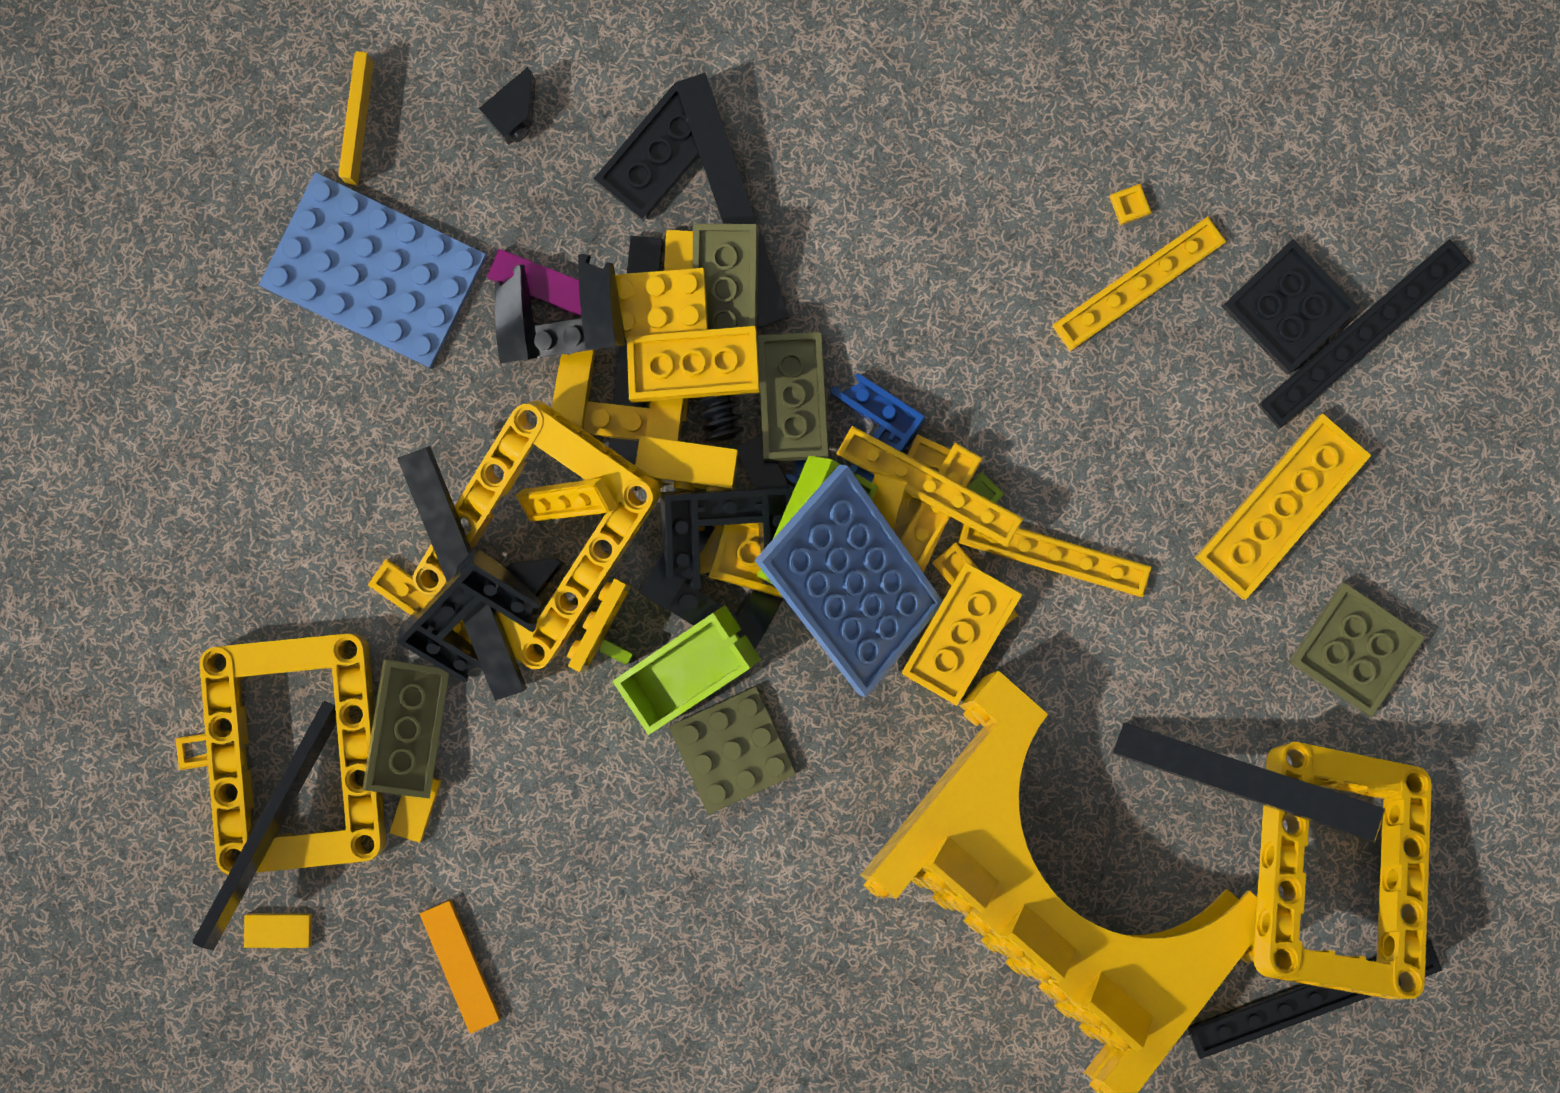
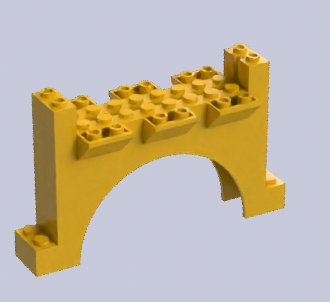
[860,671,1280,1093]

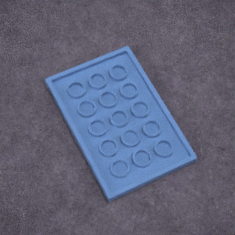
[259,172,487,369]
[755,464,943,697]

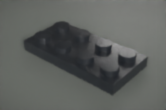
[594,83,724,222]

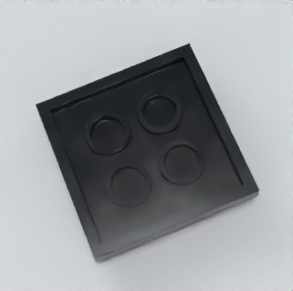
[1221,239,1360,375]

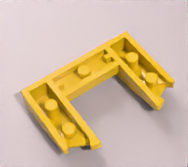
[552,350,685,441]

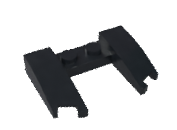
[495,254,626,364]
[660,485,794,590]
[637,526,784,649]
[397,547,541,682]

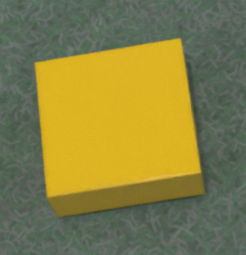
[1109,183,1152,226]

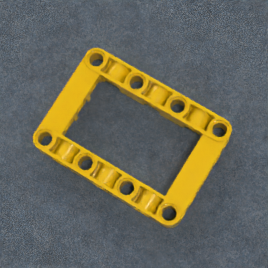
[413,400,660,669]
[199,634,386,875]
[1253,742,1432,1000]

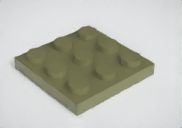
[1288,583,1426,717]
[668,686,796,815]

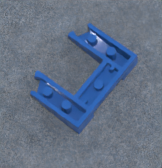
[786,373,926,485]

